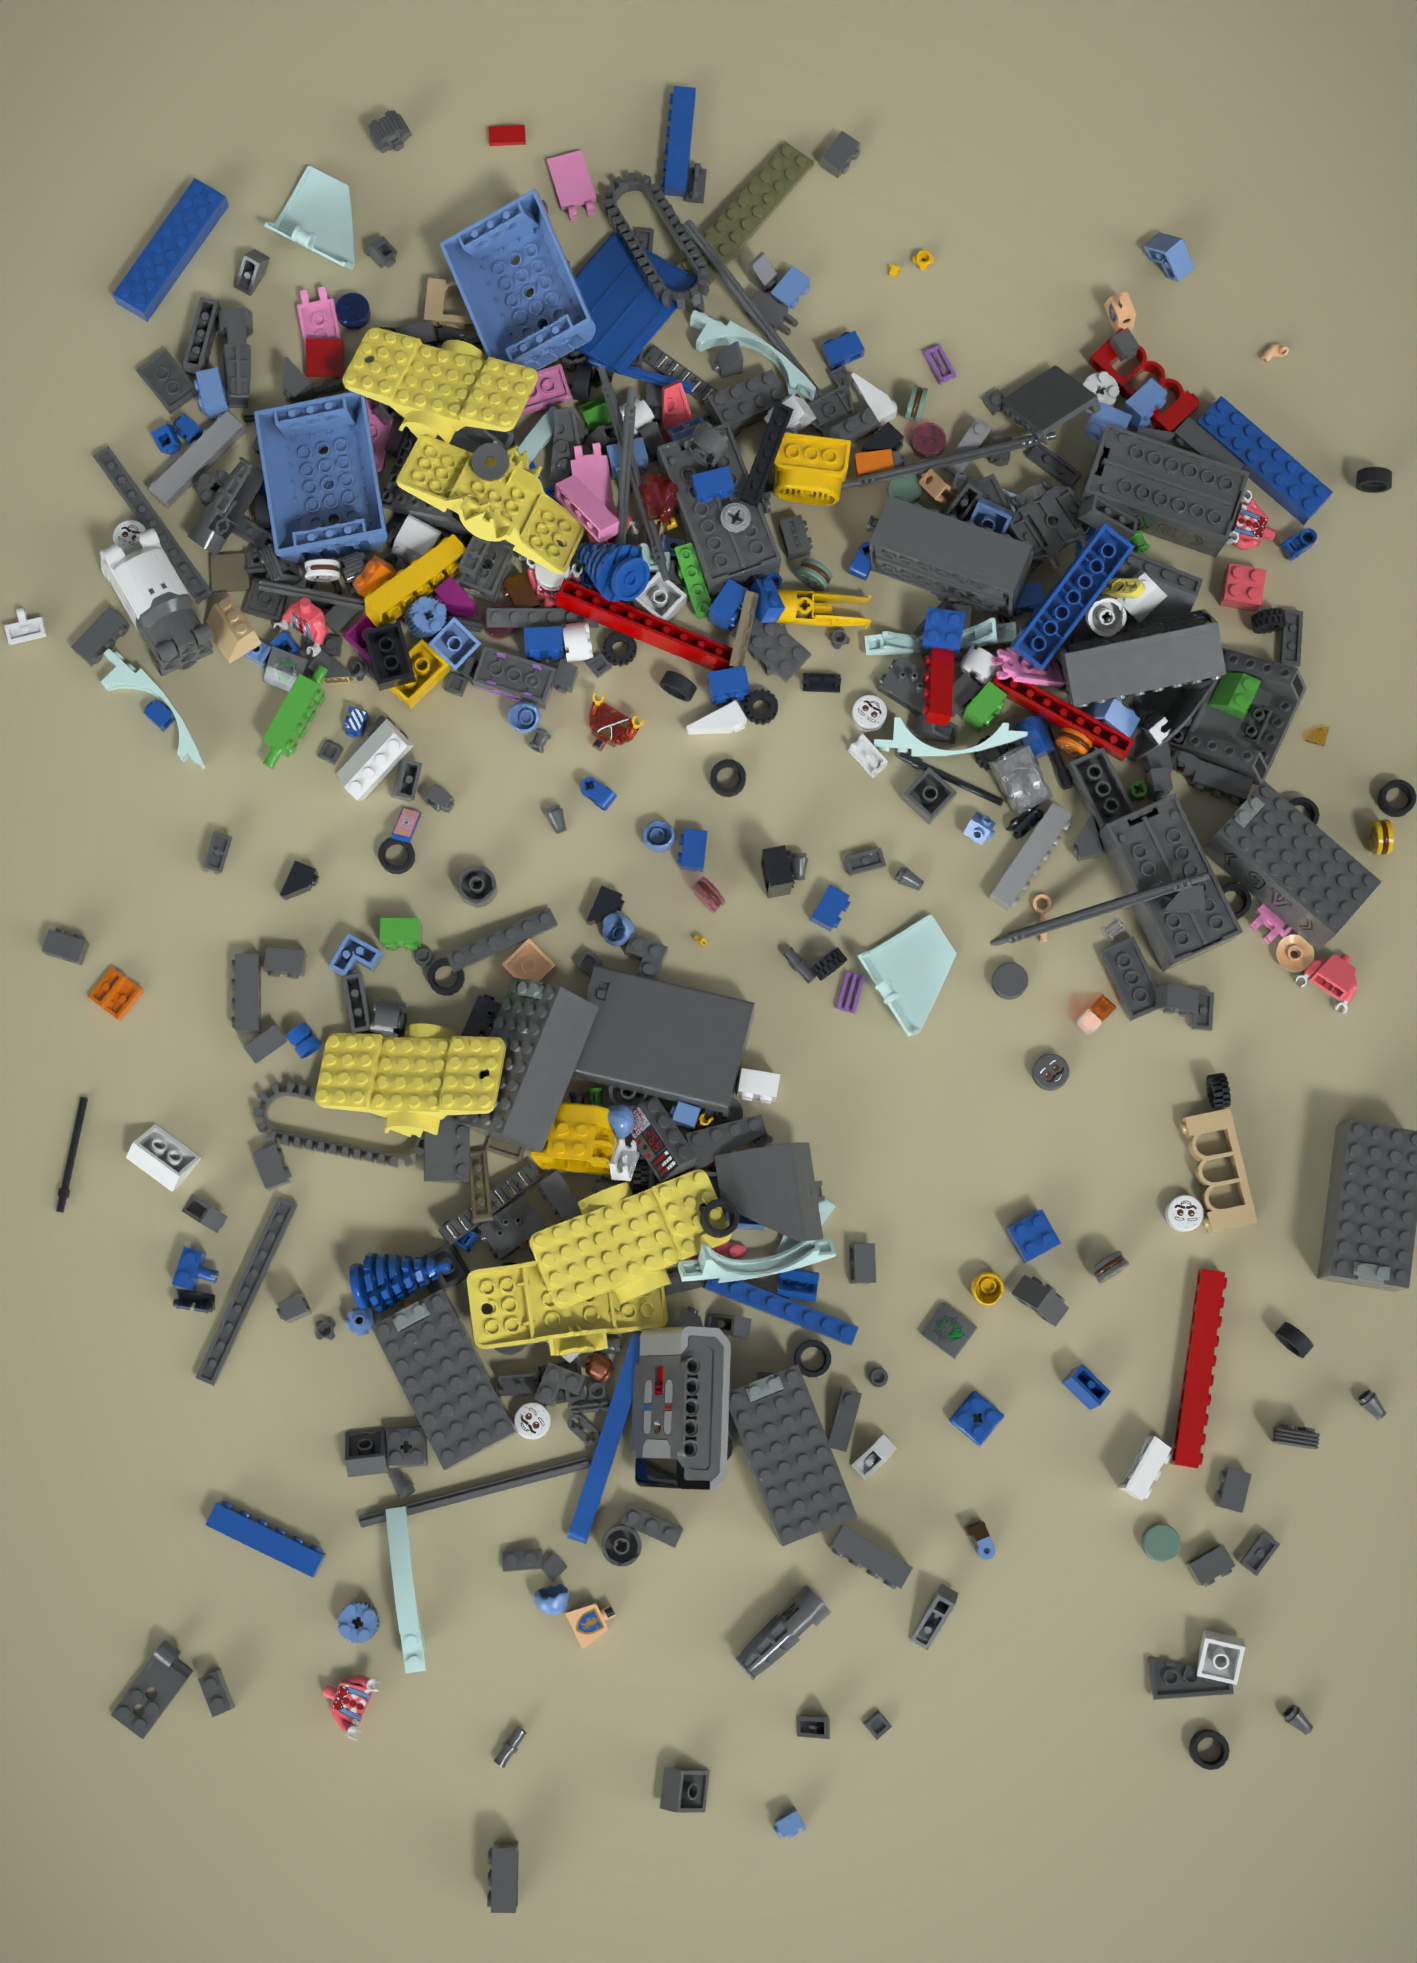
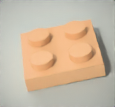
[501,938,556,981]

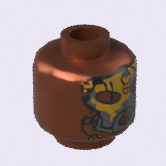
[584,1352,614,1382]

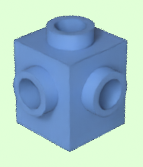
[963,811,996,845]
[346,1307,376,1336]

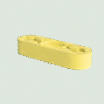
[1100,578,1145,598]

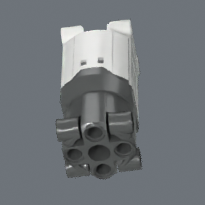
[100,528,214,676]

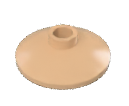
[1276,934,1314,972]

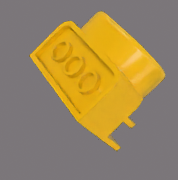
[772,432,851,506]
[530,1102,618,1175]

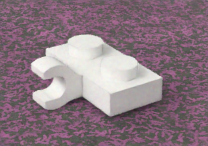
[4,608,47,645]

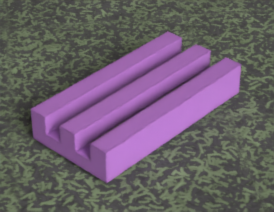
[923,344,956,385]
[836,971,865,1014]

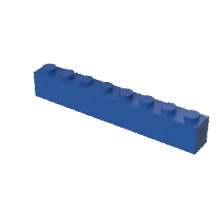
[704,1279,859,1346]

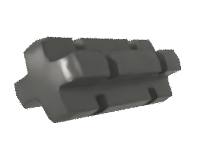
[571,1400,610,1414]

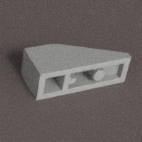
[943,418,992,476]

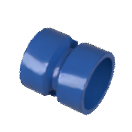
[285,1022,322,1059]

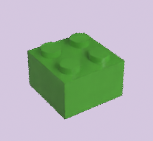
[962,681,1007,733]
[380,918,422,951]

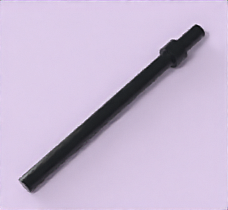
[898,752,1004,806]
[56,1097,88,1213]

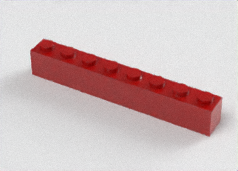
[993,667,1135,762]

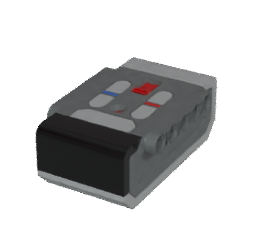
[631,1326,731,1490]

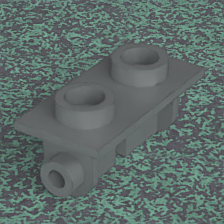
[685,163,707,204]

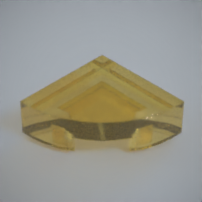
[1305,727,1329,746]

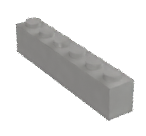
[148,411,246,509]
[989,803,1072,911]

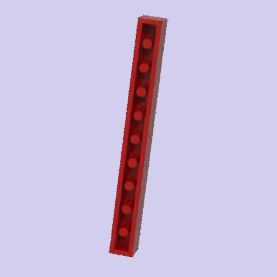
[554,578,733,671]
[1171,1268,1227,1469]

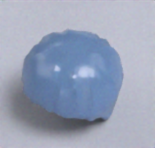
[508,700,541,733]
[643,820,675,852]
[602,912,634,947]
[607,1104,635,1139]
[534,1584,569,1616]

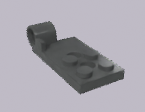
[111,1640,193,1740]

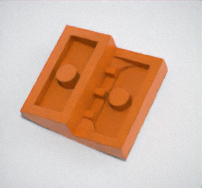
[87,966,144,1021]

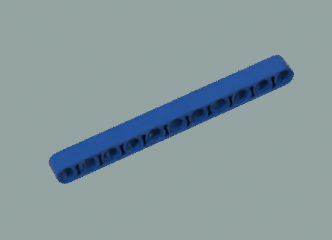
[567,1331,641,1544]

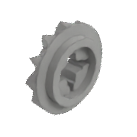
[720,503,751,533]

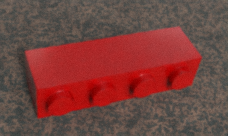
[922,648,954,726]

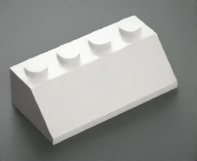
[336,719,414,801]

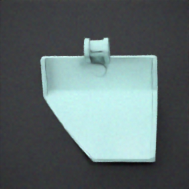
[264,166,355,270]
[857,914,957,1036]

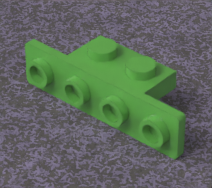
[675,542,712,619]

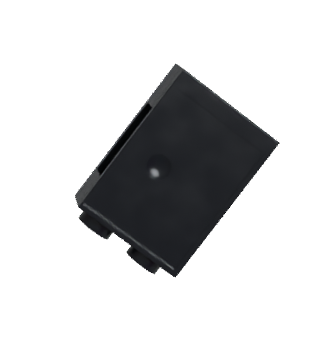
[461,994,503,1037]

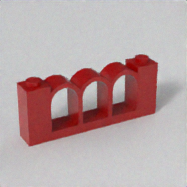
[1088,327,1200,432]

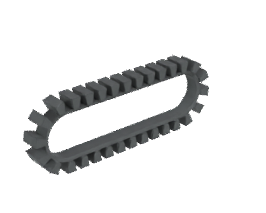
[603,173,711,310]
[253,1082,424,1168]

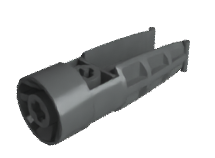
[218,307,253,408]
[187,457,264,556]
[735,1585,831,1680]

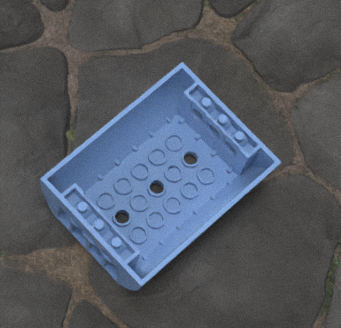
[439,188,596,371]
[254,392,387,564]

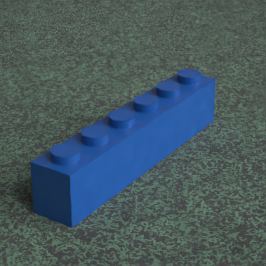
[661,86,696,197]
[205,1501,326,1578]

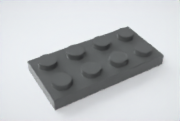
[730,613,811,682]
[1098,936,1158,1021]

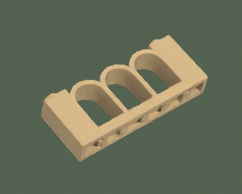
[424,277,534,332]
[1180,1108,1257,1233]

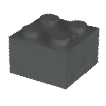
[902,767,957,824]

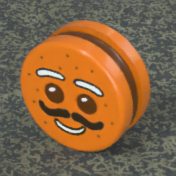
[1055,727,1093,758]

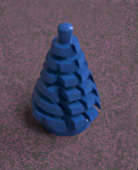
[575,542,650,602]
[349,1252,451,1314]

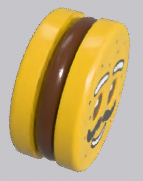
[1369,819,1394,855]

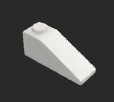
[850,373,898,426]
[686,700,747,735]

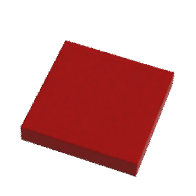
[306,339,344,378]

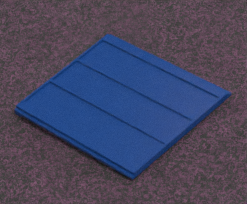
[540,232,697,375]

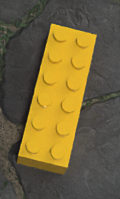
[364,534,467,627]

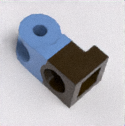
[964,1520,995,1560]

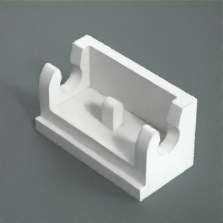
[848,734,888,779]
[609,1138,640,1181]

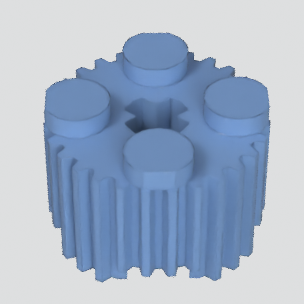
[403,596,447,639]
[337,1601,380,1644]

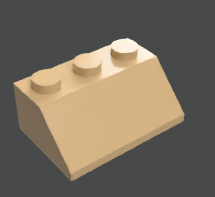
[205,595,262,664]

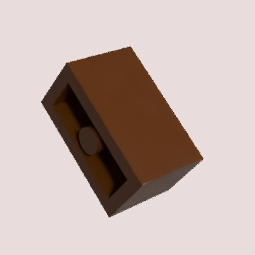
[502,572,541,608]

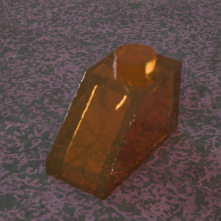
[1076,994,1116,1036]

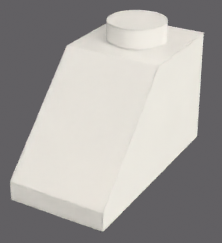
[851,1434,897,1480]

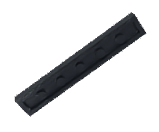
[739,402,794,508]

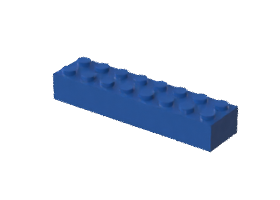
[113,178,229,322]
[1196,396,1333,525]
[1008,523,1135,671]

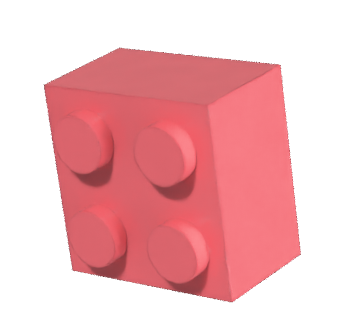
[1220,563,1266,612]

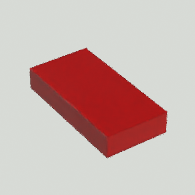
[489,125,526,146]

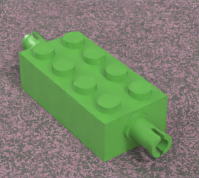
[262,665,328,769]

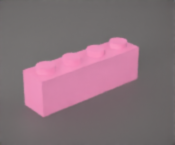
[554,475,619,543]

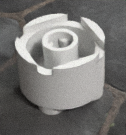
[1083,372,1119,414]
[619,395,658,439]
[1085,595,1126,637]
[562,622,593,662]
[959,645,1002,688]

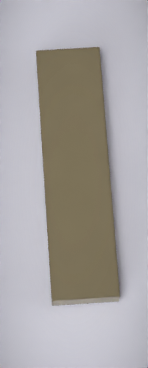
[730,590,759,667]
[469,1149,493,1223]

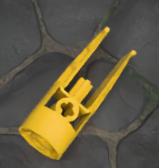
[776,589,872,628]

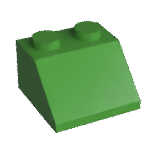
[1209,672,1261,721]

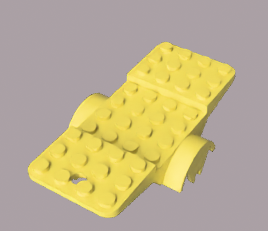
[342,328,538,444]
[396,435,585,574]
[315,1023,506,1137]
[529,1170,732,1308]
[466,1260,668,1356]

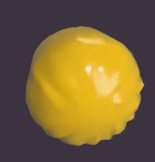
[971,1271,1005,1306]

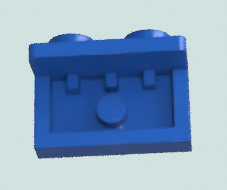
[777,1269,819,1302]

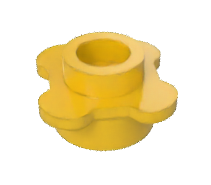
[912,249,934,270]

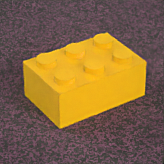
[389,639,450,710]

